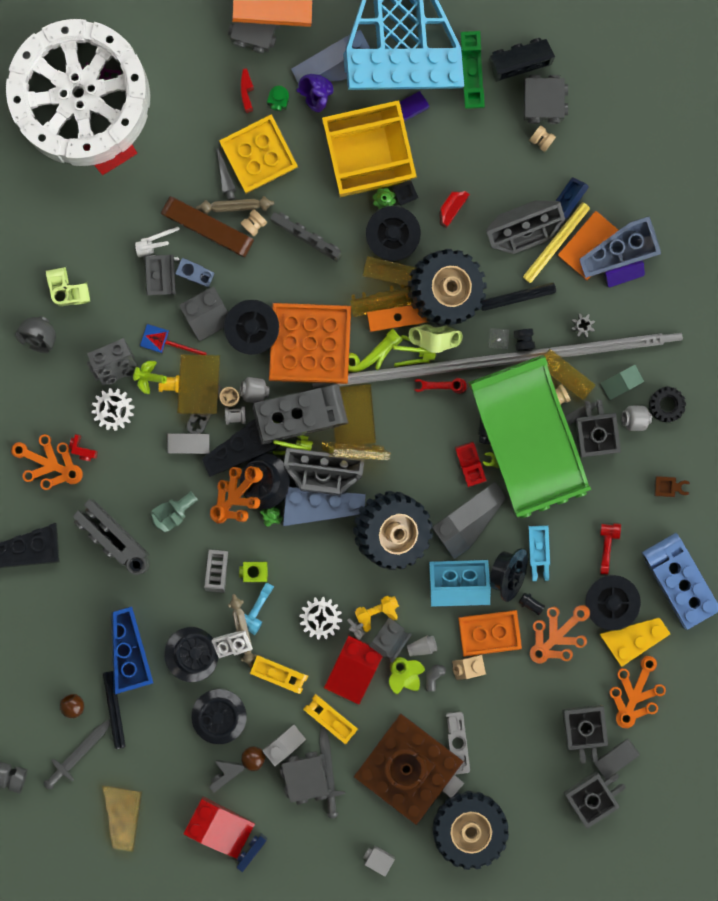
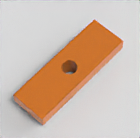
[367,305,428,332]

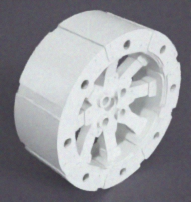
[6,19,150,166]

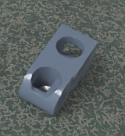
[175,258,215,288]

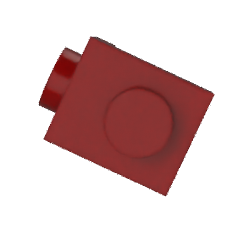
[69,434,98,462]

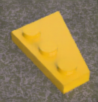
[599,617,670,667]

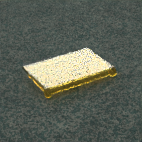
[177,354,220,414]
[334,384,376,447]

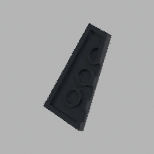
[202,419,281,477]
[0,523,60,568]

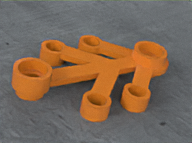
[11,434,83,490]
[210,466,263,523]
[530,605,590,664]
[609,656,666,728]

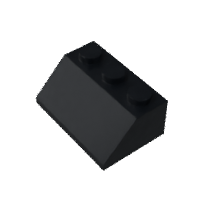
[489,38,555,82]

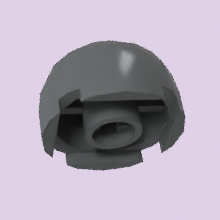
[15,316,56,353]

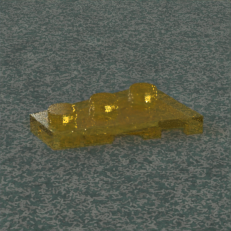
[322,441,390,460]
[102,786,142,852]

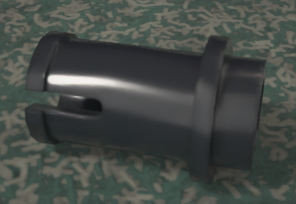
[519,593,545,616]

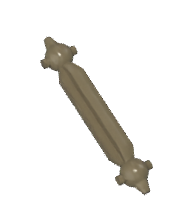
[196,196,274,214]
[228,594,257,668]

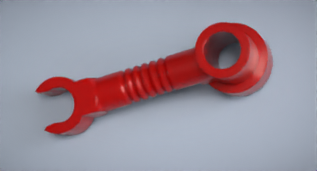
[414,378,468,394]
[600,523,621,575]

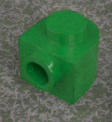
[267,86,289,111]

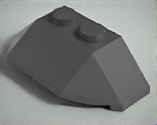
[486,200,565,254]
[284,448,365,496]

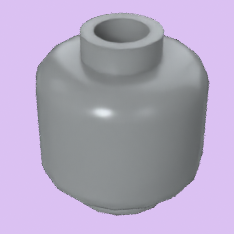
[239,377,270,403]
[621,405,652,431]

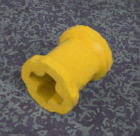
[159,375,180,393]

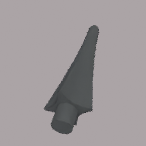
[216,148,236,200]

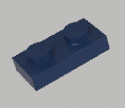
[556,177,589,219]
[236,833,267,872]

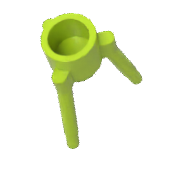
[392,335,436,367]
[273,420,313,455]

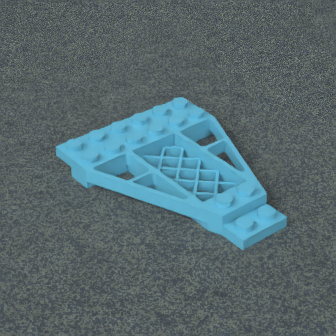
[343,0,464,90]

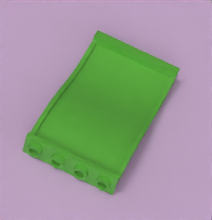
[468,355,591,518]

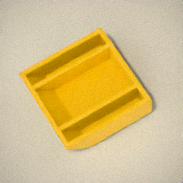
[322,100,417,198]

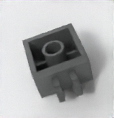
[575,399,621,458]
[562,705,608,764]
[563,771,626,829]

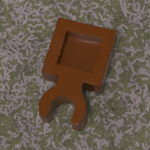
[654,476,690,497]

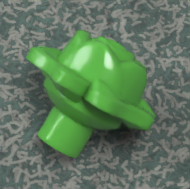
[373,187,396,209]
[260,507,283,527]

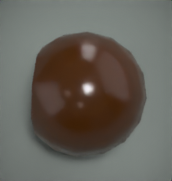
[60,694,85,718]
[241,746,266,771]

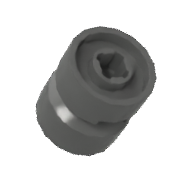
[0,762,27,794]

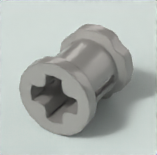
[225,407,246,425]

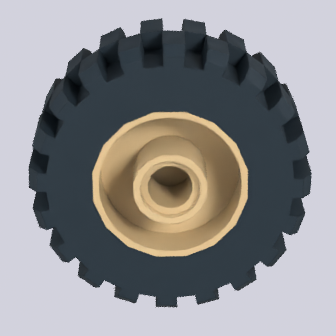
[408,249,487,326]
[353,491,433,570]
[433,791,509,870]

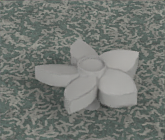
[347,618,365,640]

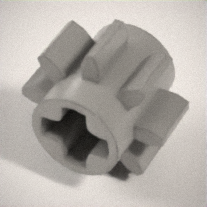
[571,314,595,337]

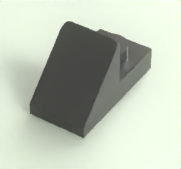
[209,760,245,793]

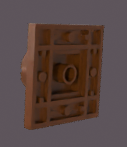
[354,714,464,825]

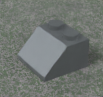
[179,286,228,341]

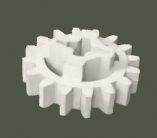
[92,388,135,431]
[299,597,342,640]

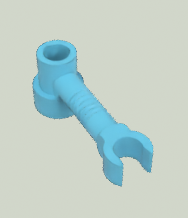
[244,583,274,635]

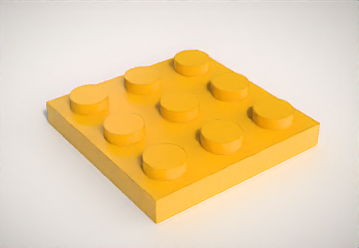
[219,114,298,194]

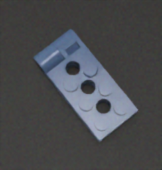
[642,533,718,630]

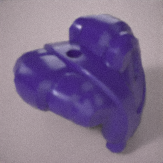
[296,74,333,113]

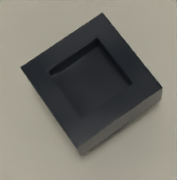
[393,180,419,206]

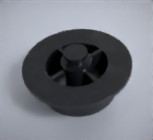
[366,206,421,261]
[224,300,279,355]
[240,454,290,509]
[490,548,528,602]
[585,575,641,631]
[164,627,218,682]
[191,689,247,744]

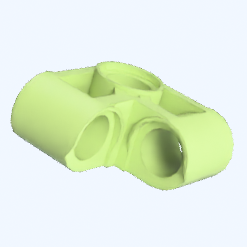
[46,267,90,306]
[409,324,463,353]

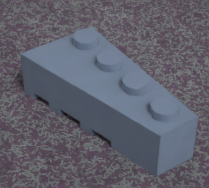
[283,487,366,526]

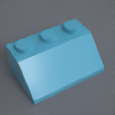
[429,560,491,607]

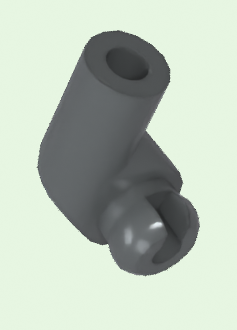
[426,665,446,691]

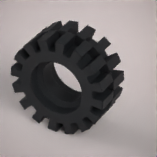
[649,387,686,422]

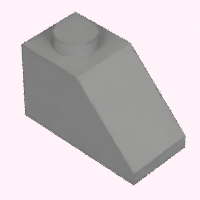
[263,724,306,766]

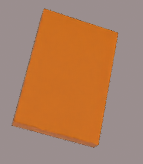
[557,211,619,281]
[458,610,522,657]

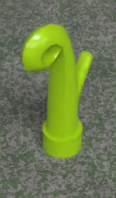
[348,329,403,372]

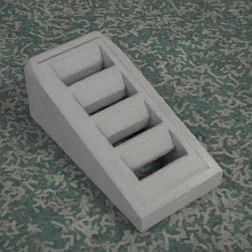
[204,550,228,593]

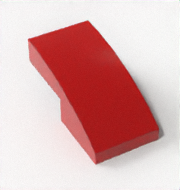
[241,68,254,113]
[455,442,487,487]

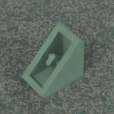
[600,365,644,400]

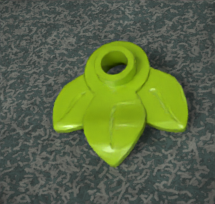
[389,657,425,694]

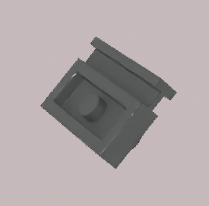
[144,255,176,295]
[369,618,412,663]

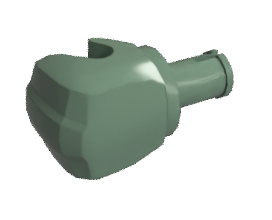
[150,491,198,532]

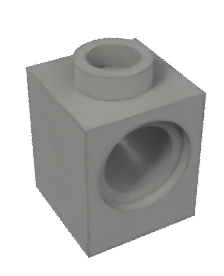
[363,845,395,876]

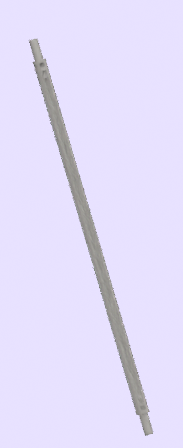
[312,333,683,388]

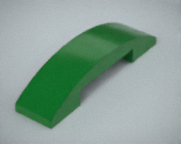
[461,31,485,109]

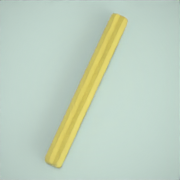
[523,202,590,283]

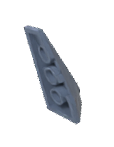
[291,30,370,84]
[580,216,661,278]

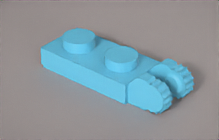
[528,526,550,581]

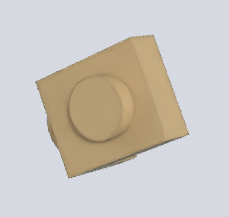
[452,655,486,680]

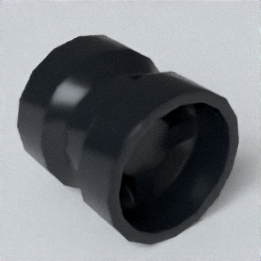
[514,328,535,351]

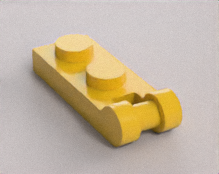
[250,655,308,694]
[303,694,358,744]

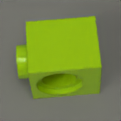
[239,562,268,582]

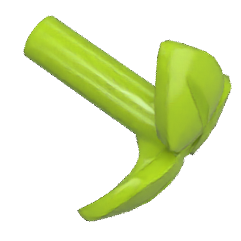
[133,360,167,394]

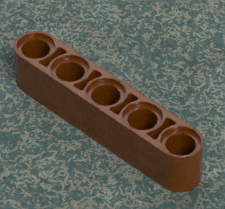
[161,196,254,257]

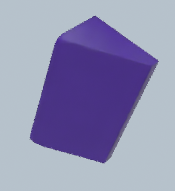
[400,91,430,122]
[604,260,645,288]

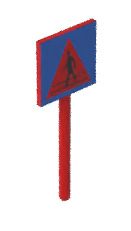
[140,324,207,356]

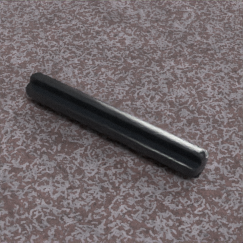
[480,283,556,311]
[103,671,126,749]

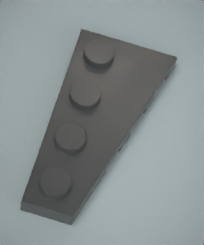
[270,212,341,262]

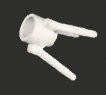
[135,227,180,261]

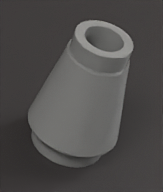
[407,635,438,656]

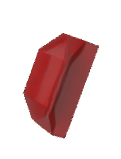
[439,191,470,229]

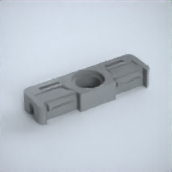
[445,711,470,775]

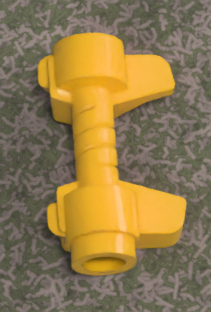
[355,596,399,632]

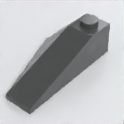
[432,482,507,559]

